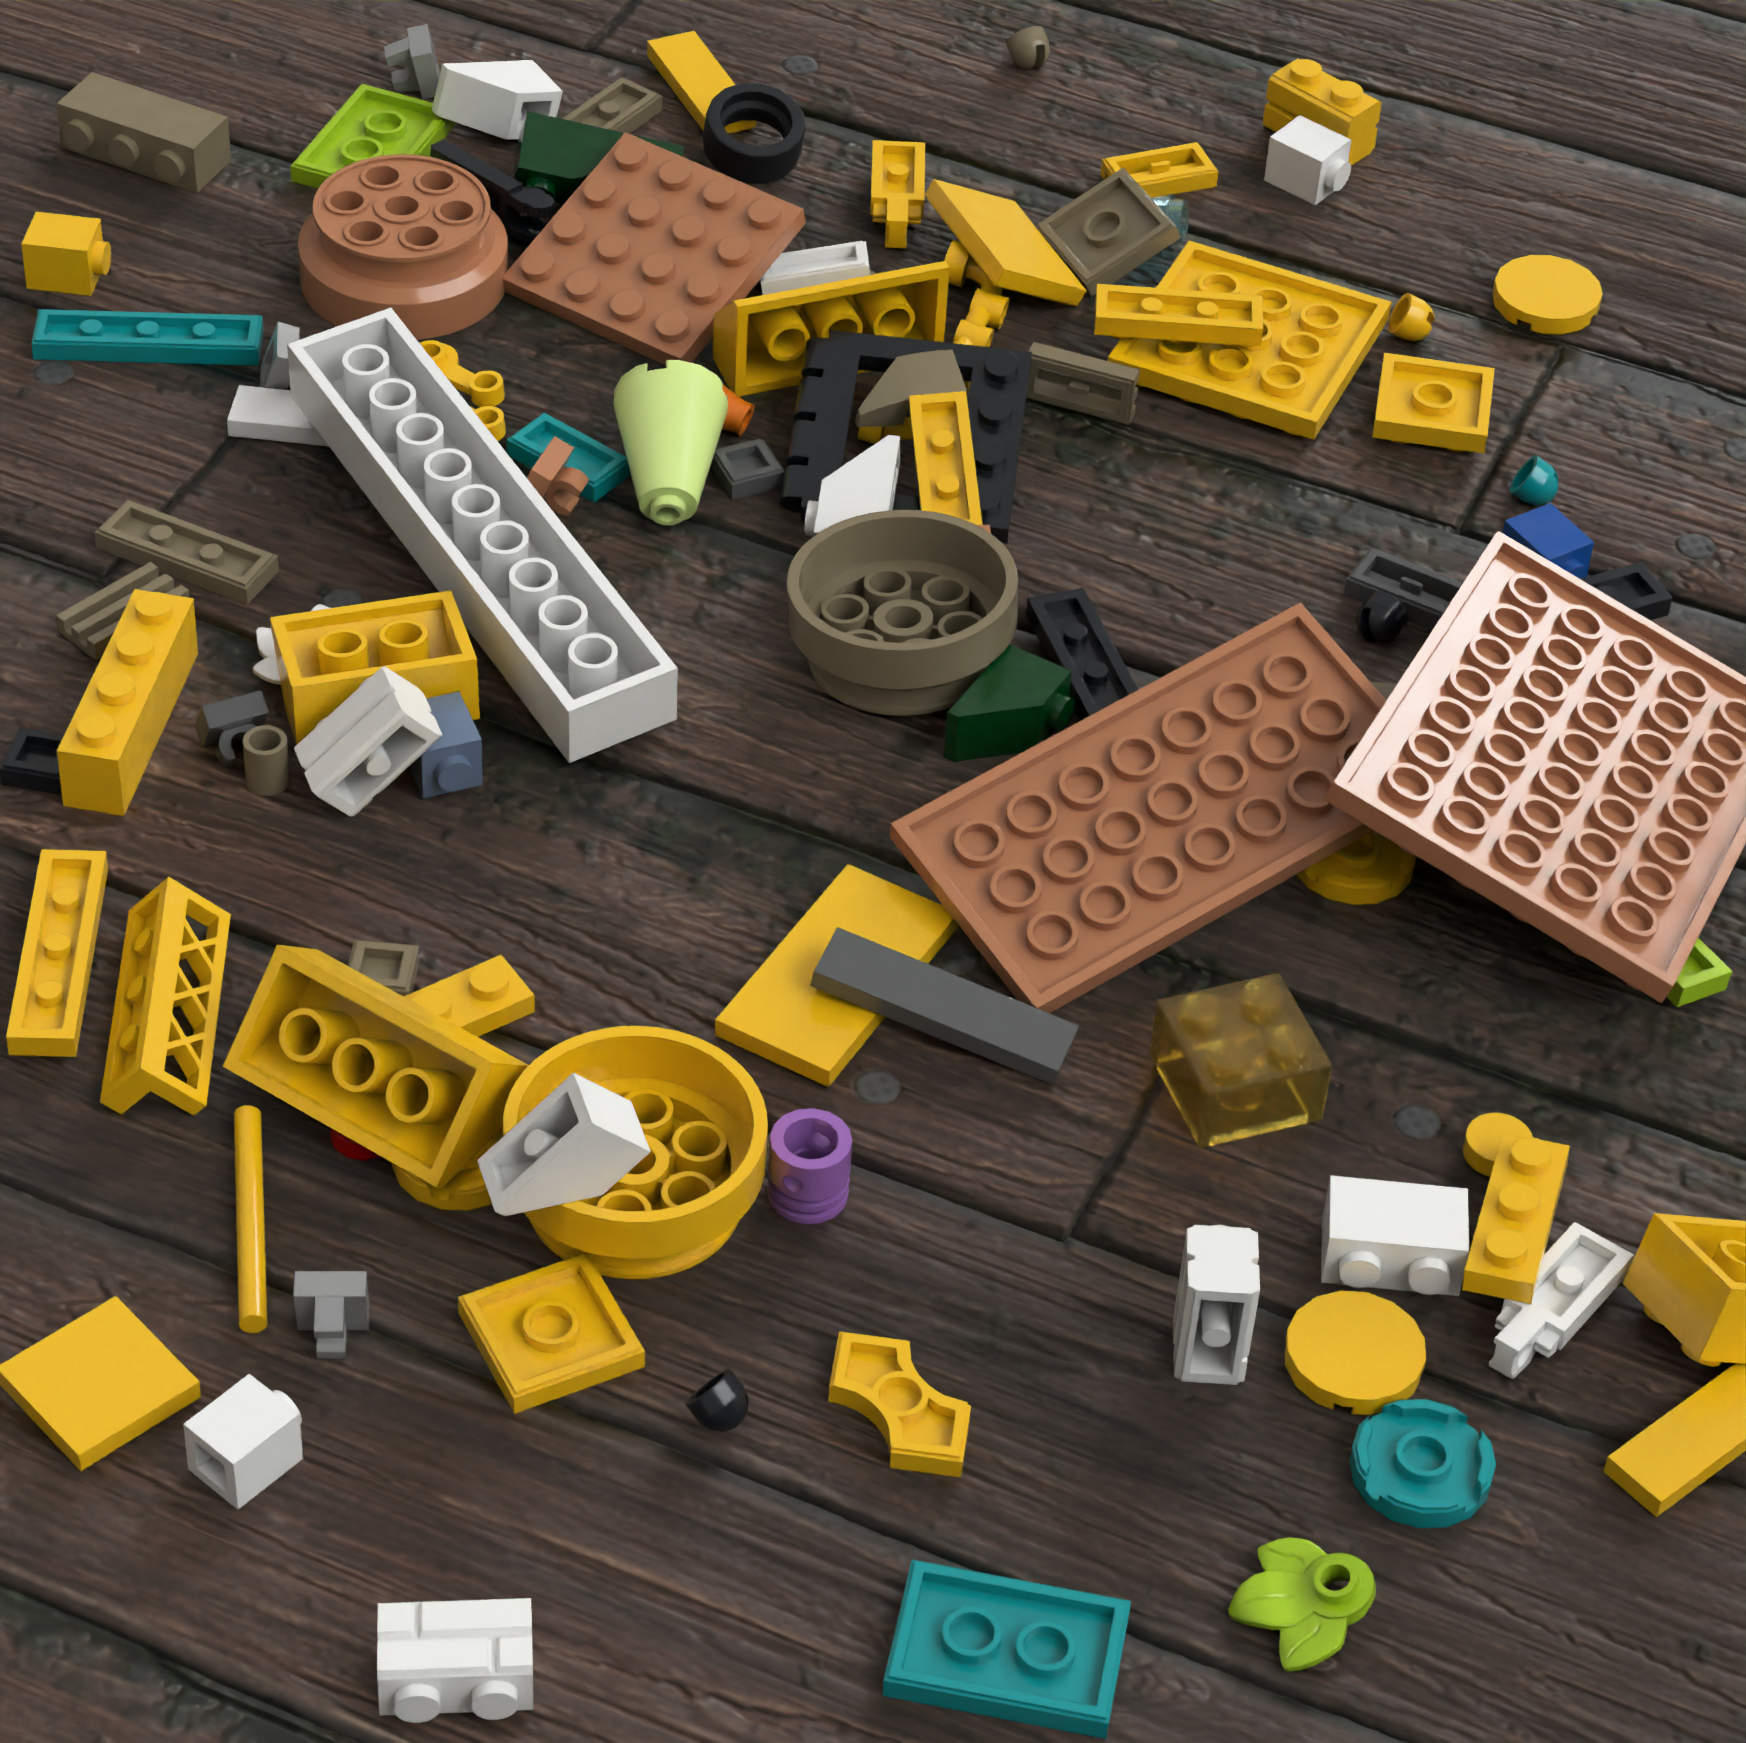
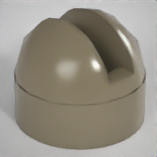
[1006,26,1051,70]

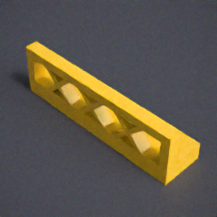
[100,876,231,1116]

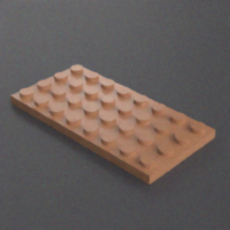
[890,602,1386,1013]

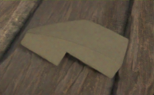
[855,349,967,427]

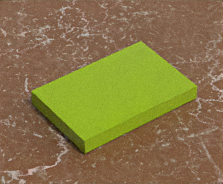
[290,84,456,189]

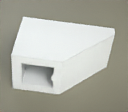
[432,60,563,140]

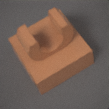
[527,436,589,516]

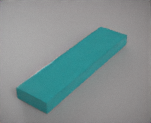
[31,309,264,366]

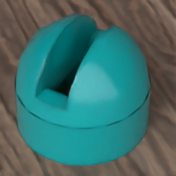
[1509,455,1559,506]

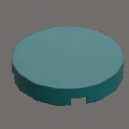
[1349,1399,1496,1528]

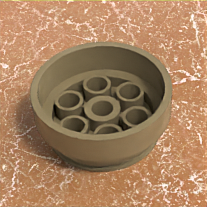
[787,510,1018,716]

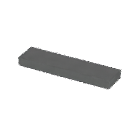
[810,927,1079,1086]

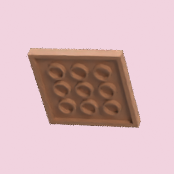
[503,132,806,365]

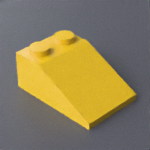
[1623,1213,1746,1367]

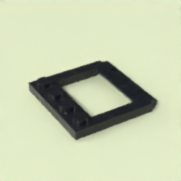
[779,330,1032,544]

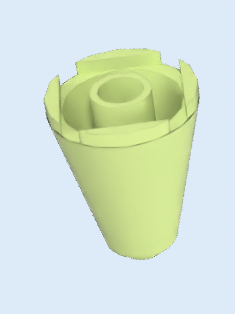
[613,360,728,525]

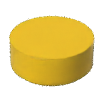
[1463,1113,1533,1177]

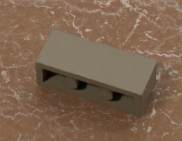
[57,72,231,193]

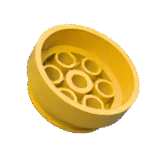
[503,1026,768,1279]

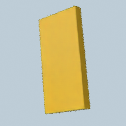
[715,864,958,1087]

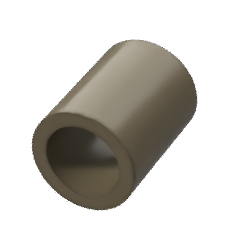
[243,725,290,796]

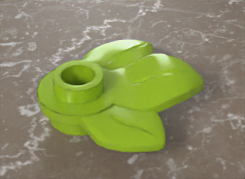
[1228,1537,1376,1672]

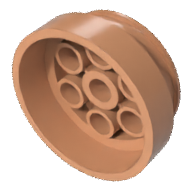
[298,154,508,340]

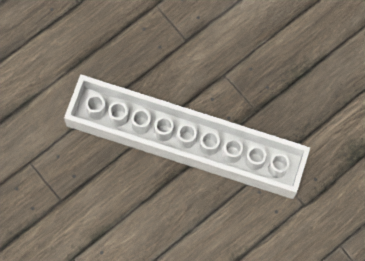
[287,308,678,763]

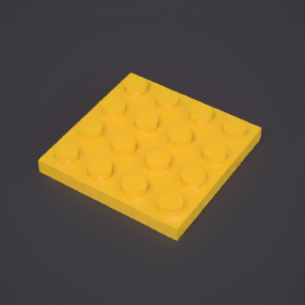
[1107,241,1392,440]

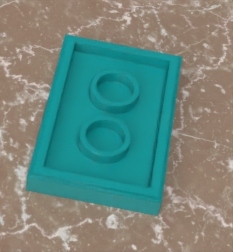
[882,1560,1131,1739]

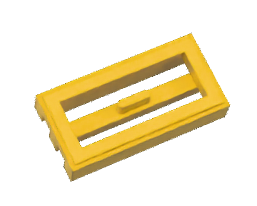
[1100,142,1218,198]

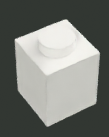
[1264,115,1351,205]
[183,1374,303,1510]

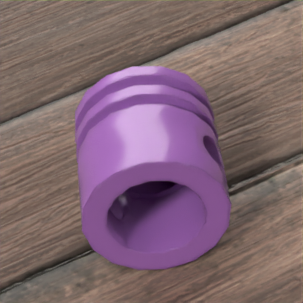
[767,1108,852,1224]

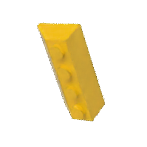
[713,261,950,397]
[223,945,529,1188]

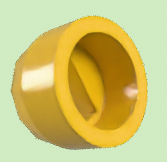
[1388,293,1435,342]

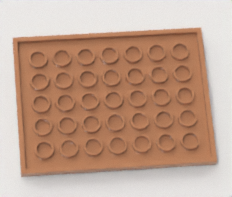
[1323,530,1746,1003]

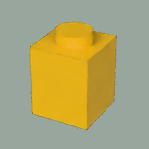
[21,212,111,296]

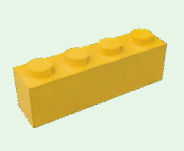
[57,589,198,816]

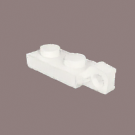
[1489,1222,1635,1379]

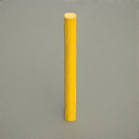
[234,1105,267,1333]

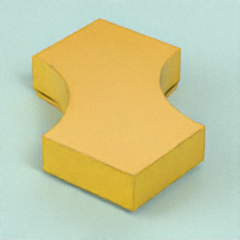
[828,1331,971,1478]

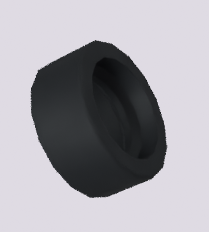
[703,83,806,183]

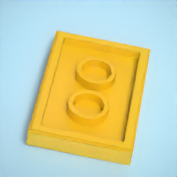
[925,179,1087,306]

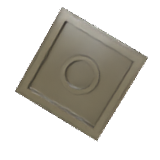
[1035,168,1181,297]

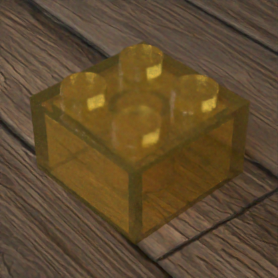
[1149,973,1332,1148]

